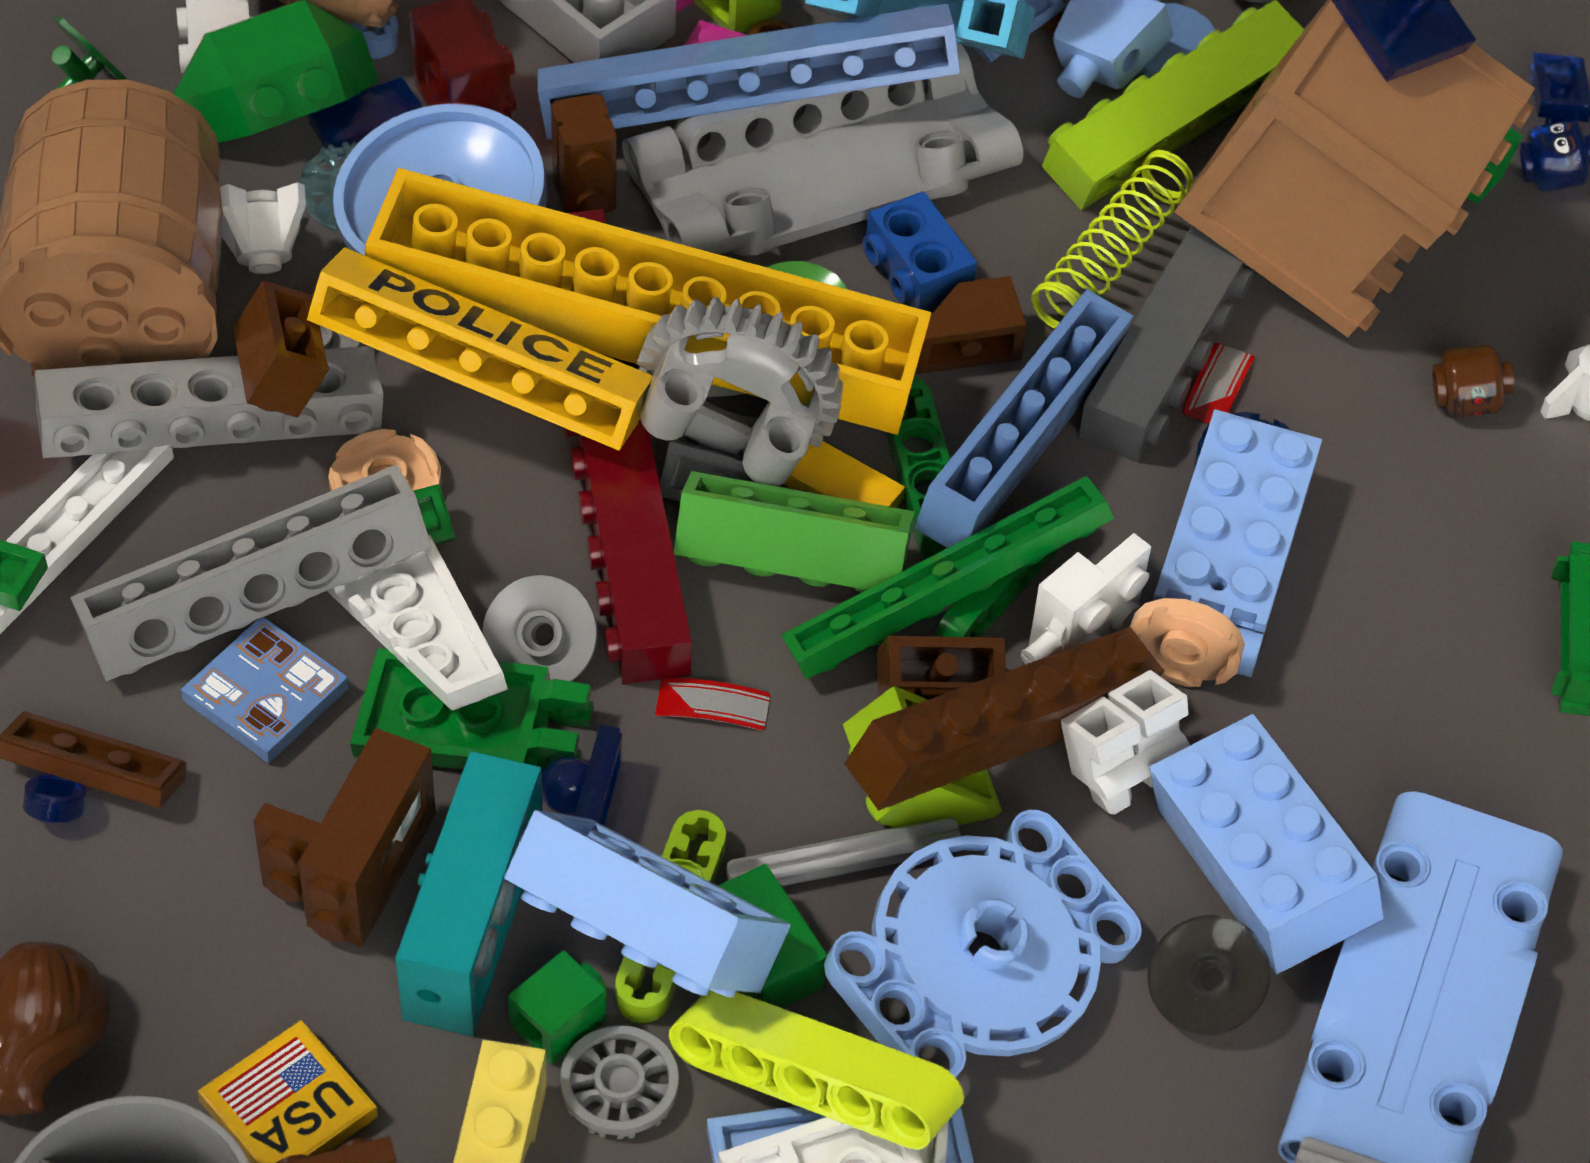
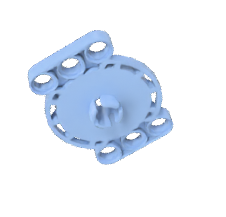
[824,810,1142,1078]

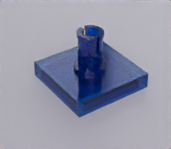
[1331,0,1476,82]

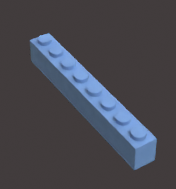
[538,3,960,140]

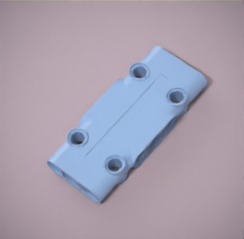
[1278,792,1563,1163]

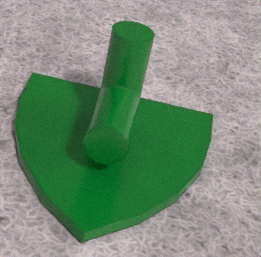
[52,15,128,89]

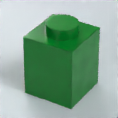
[508,950,607,1065]

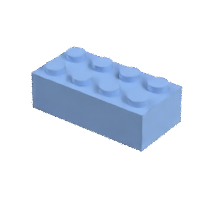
[1149,714,1384,975]
[504,810,791,998]

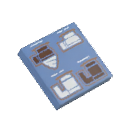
[180,617,349,764]

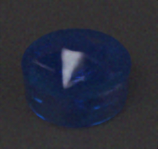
[23,774,86,823]

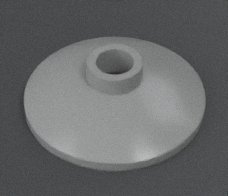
[482,575,598,682]

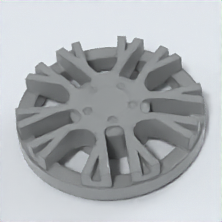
[560,1025,679,1139]

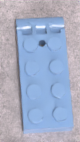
[1153,409,1322,678]

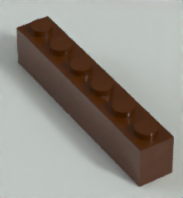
[844,627,1164,811]

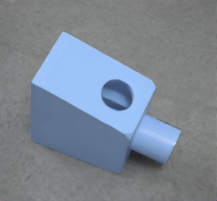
[1053,0,1174,98]

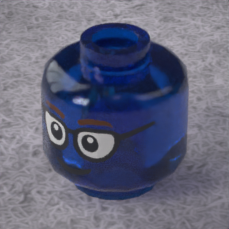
[1519,120,1590,192]

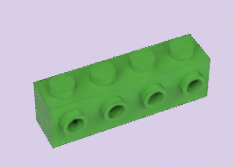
[674,471,915,593]

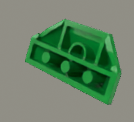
[172,0,379,143]

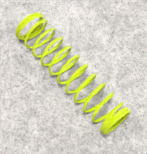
[1031,150,1194,329]

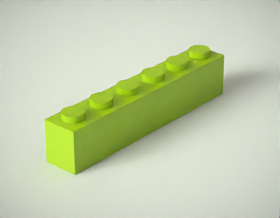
[1041,0,1304,211]

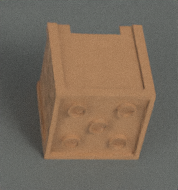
[1174,0,1535,337]

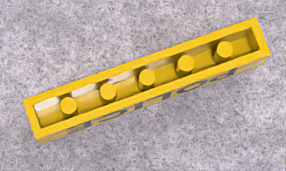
[307,247,653,451]

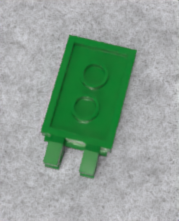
[350,648,594,776]

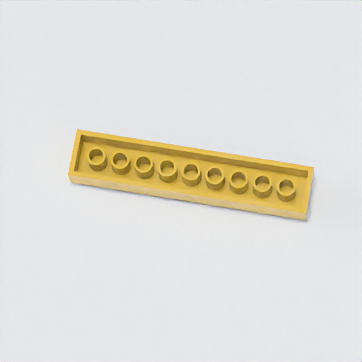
[365,168,932,435]

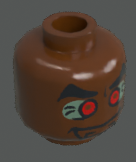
[1432,344,1514,418]

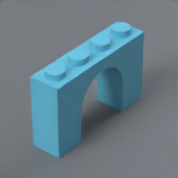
[805,0,1035,59]

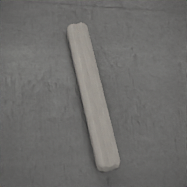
[726,817,961,886]

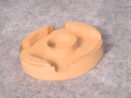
[328,429,442,491]
[1130,598,1245,687]

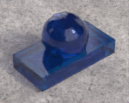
[541,724,622,826]

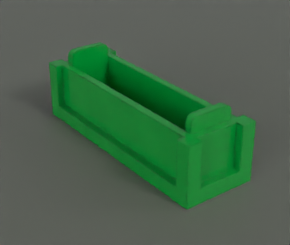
[1551,541,1590,716]

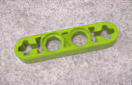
[615,810,726,1023]

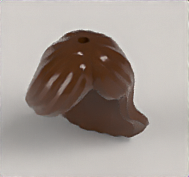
[0,942,109,1117]

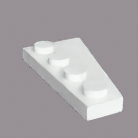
[327,535,508,711]

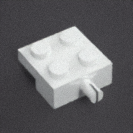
[1020,533,1151,665]

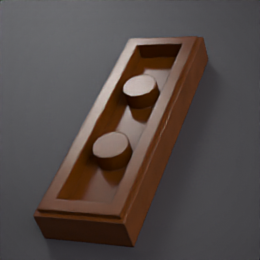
[0,711,187,809]

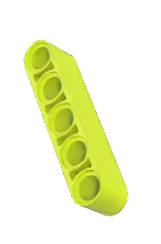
[669,990,964,1149]

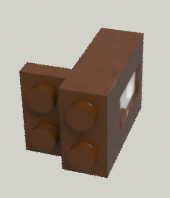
[253,728,436,947]

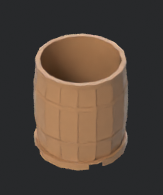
[0,80,223,377]

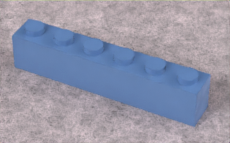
[914,289,1134,548]

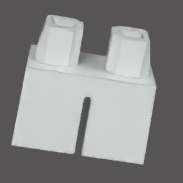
[1060,670,1190,815]

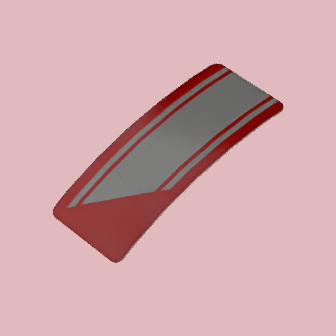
[1182,343,1255,424]
[655,678,770,731]

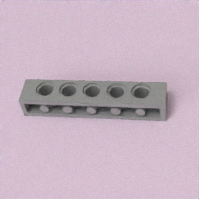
[35,346,383,458]
[70,464,432,682]

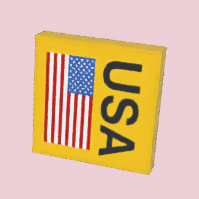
[197,1020,378,1163]

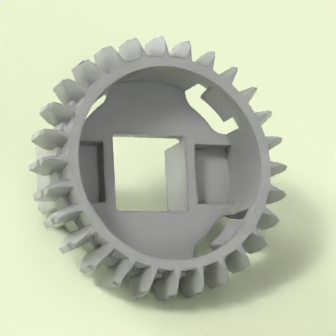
[637,297,844,487]

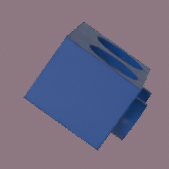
[863,191,977,314]

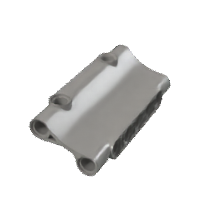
[622,43,1023,256]

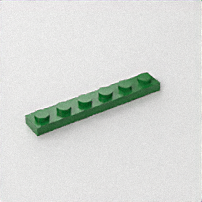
[781,476,1114,680]

